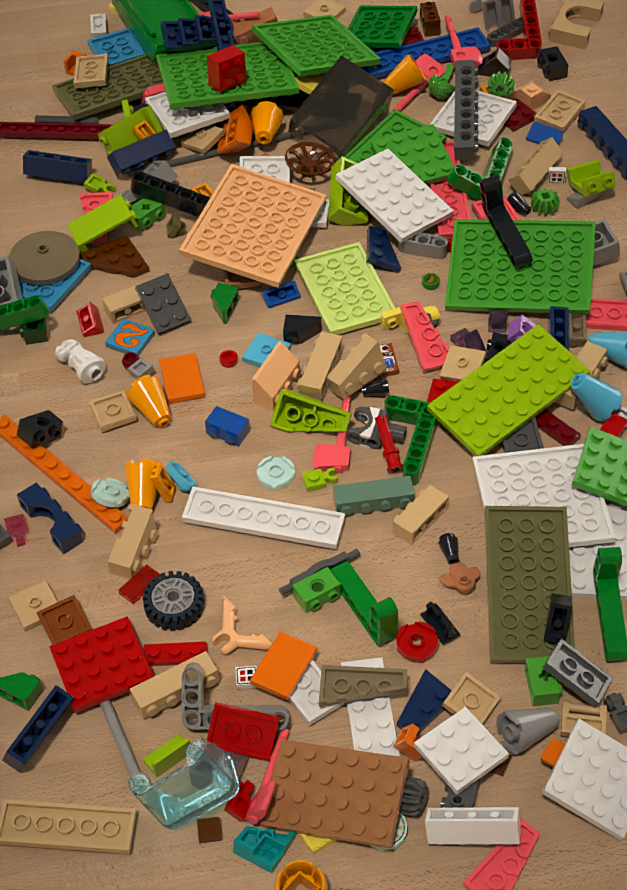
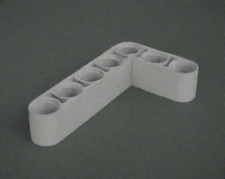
[398,233,448,259]
[182,662,290,730]

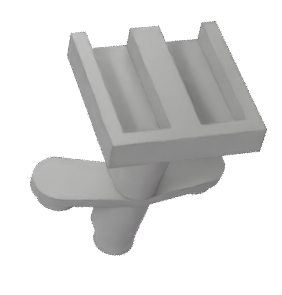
[469,0,516,29]

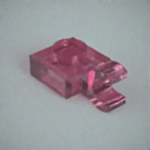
[4,514,28,547]

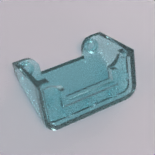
[128,738,239,830]

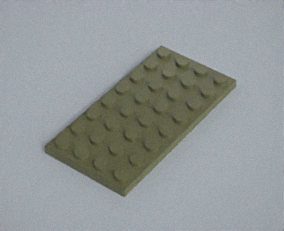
[52,54,163,120]
[484,506,575,663]

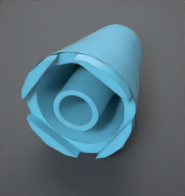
[588,332,627,368]
[571,373,622,421]

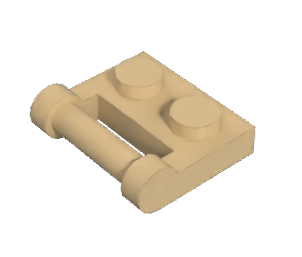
[561,700,607,737]

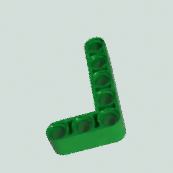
[447,137,513,200]
[0,295,50,331]
[384,395,438,486]
[593,547,627,662]
[330,561,398,646]

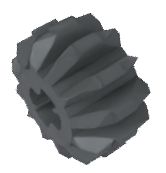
[399,777,428,816]

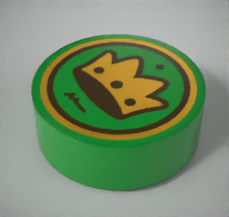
[422,273,440,290]

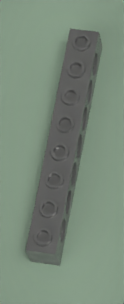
[454,60,478,160]

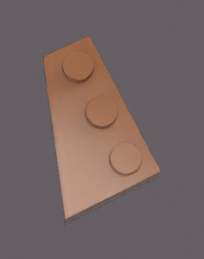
[233,6,279,45]

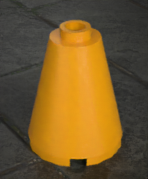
[381,54,427,96]
[251,101,284,145]
[125,374,171,427]
[124,459,158,509]

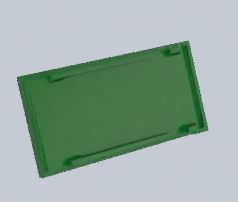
[112,0,200,61]

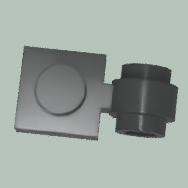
[603,693,627,734]

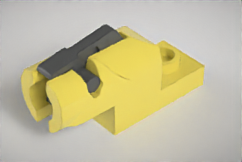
[380,306,440,333]

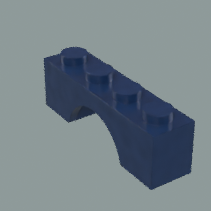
[17,482,83,555]

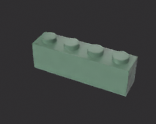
[333,476,415,516]

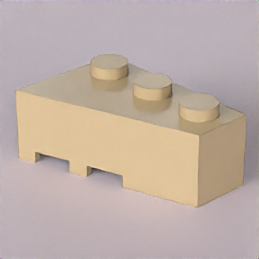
[326,333,387,400]
[108,503,158,579]

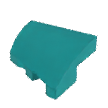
[233,826,296,873]

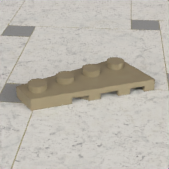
[319,665,407,707]

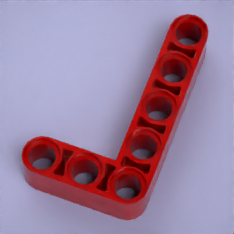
[496,0,542,60]

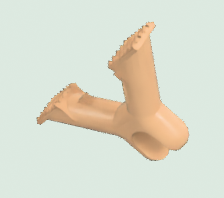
[212,596,272,655]

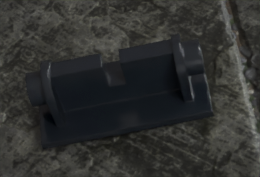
[420,602,461,645]

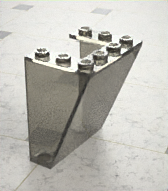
[288,56,394,163]

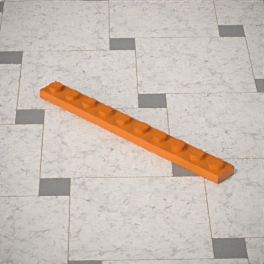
[0,415,129,534]

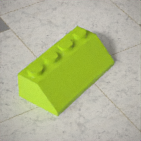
[328,156,368,226]

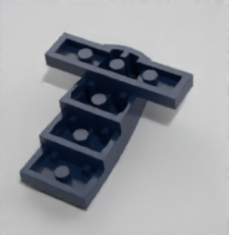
[160,0,234,51]

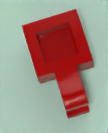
[224,779,254,822]

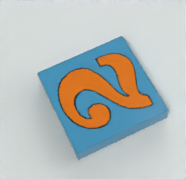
[105,318,155,356]

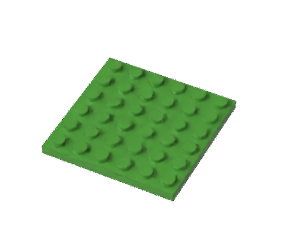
[252,15,381,77]

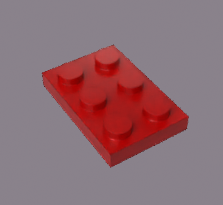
[205,702,280,761]

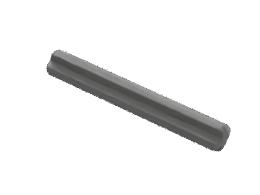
[35,115,98,124]

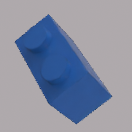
[205,406,250,447]

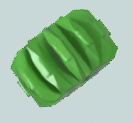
[488,71,515,98]
[530,188,560,216]

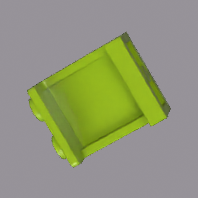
[566,159,616,197]

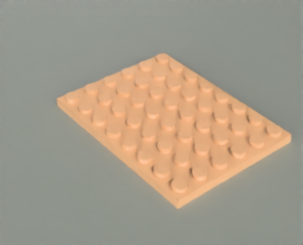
[179,164,326,288]

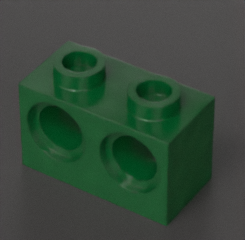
[20,318,48,345]

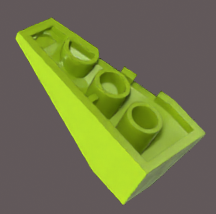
[270,388,352,431]

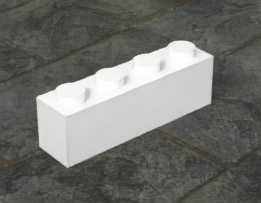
[425,807,521,845]

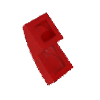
[600,412,627,437]

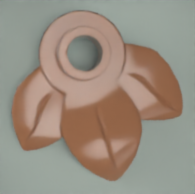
[439,562,480,594]

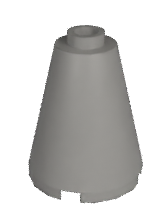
[496,708,559,754]

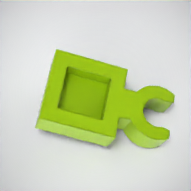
[84,173,115,193]
[302,468,338,492]

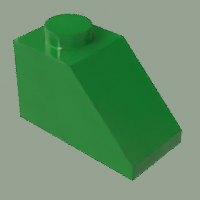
[210,283,239,324]
[0,672,43,711]

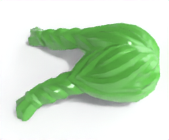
[428,63,455,99]

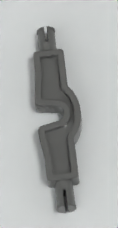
[279,549,360,596]

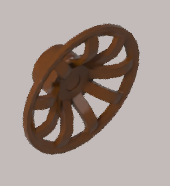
[285,142,335,177]

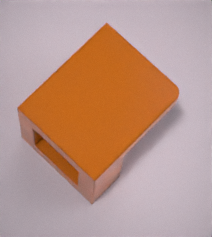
[64,50,87,76]
[393,723,423,761]
[541,738,565,767]

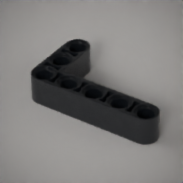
[479,174,533,268]

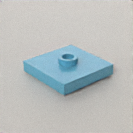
[242,332,291,367]

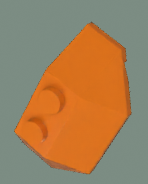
[217,104,253,154]

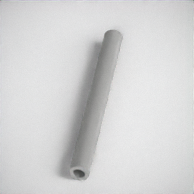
[100,699,145,788]

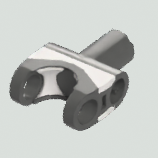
[346,407,407,449]

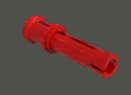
[375,415,403,473]

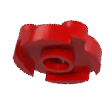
[396,621,438,663]

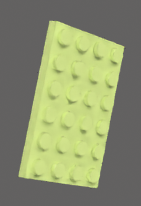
[294,242,396,335]

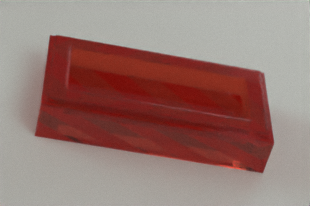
[118,564,161,605]

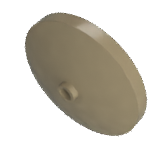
[9,231,80,285]

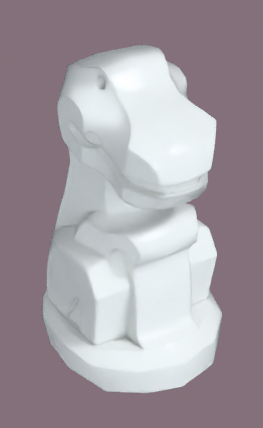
[55,339,106,384]

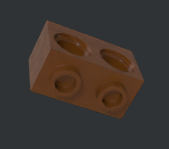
[419,2,441,37]

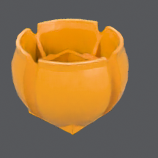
[274,860,328,890]

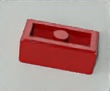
[76,302,104,337]

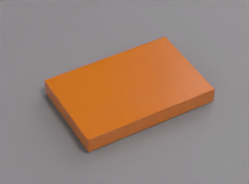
[159,353,205,404]
[250,632,317,701]

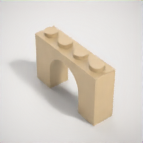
[548,0,605,49]

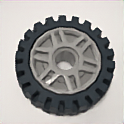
[143,571,204,631]

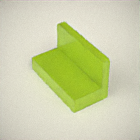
[143,734,192,778]

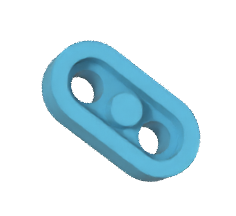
[165,461,197,492]

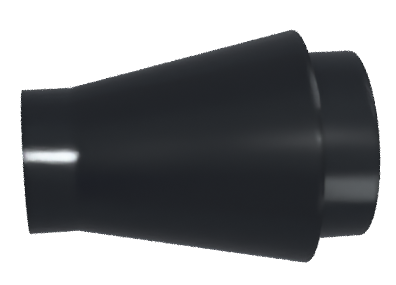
[507,192,531,216]
[362,378,390,396]
[438,533,459,564]

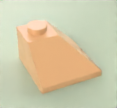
[509,81,552,110]

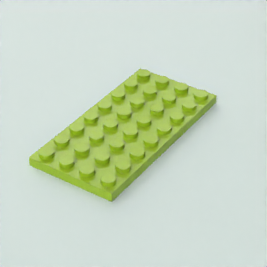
[427,324,591,456]

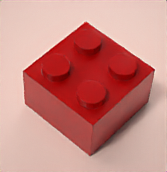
[207,45,246,92]

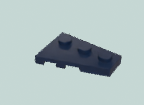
[366,226,401,273]
[397,669,452,736]

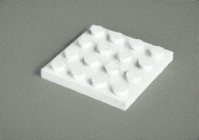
[430,91,517,146]
[145,92,230,138]
[542,719,627,841]

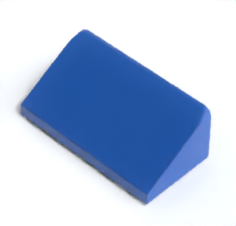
[526,122,563,146]
[261,281,301,308]

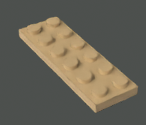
[0,799,137,854]

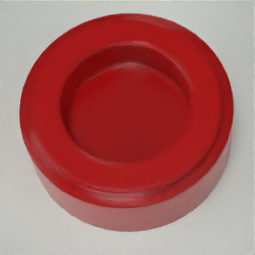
[219,350,238,368]

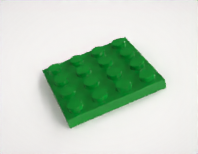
[348,5,418,49]

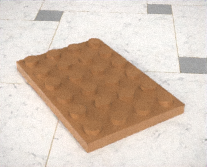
[260,739,410,848]

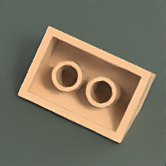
[252,341,301,411]

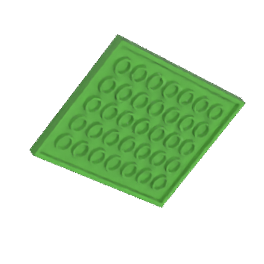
[156,42,299,109]
[445,219,596,314]

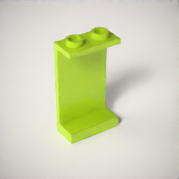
[98,106,163,157]
[67,194,138,253]

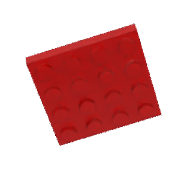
[49,616,154,713]

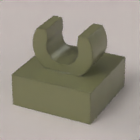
[166,213,186,238]

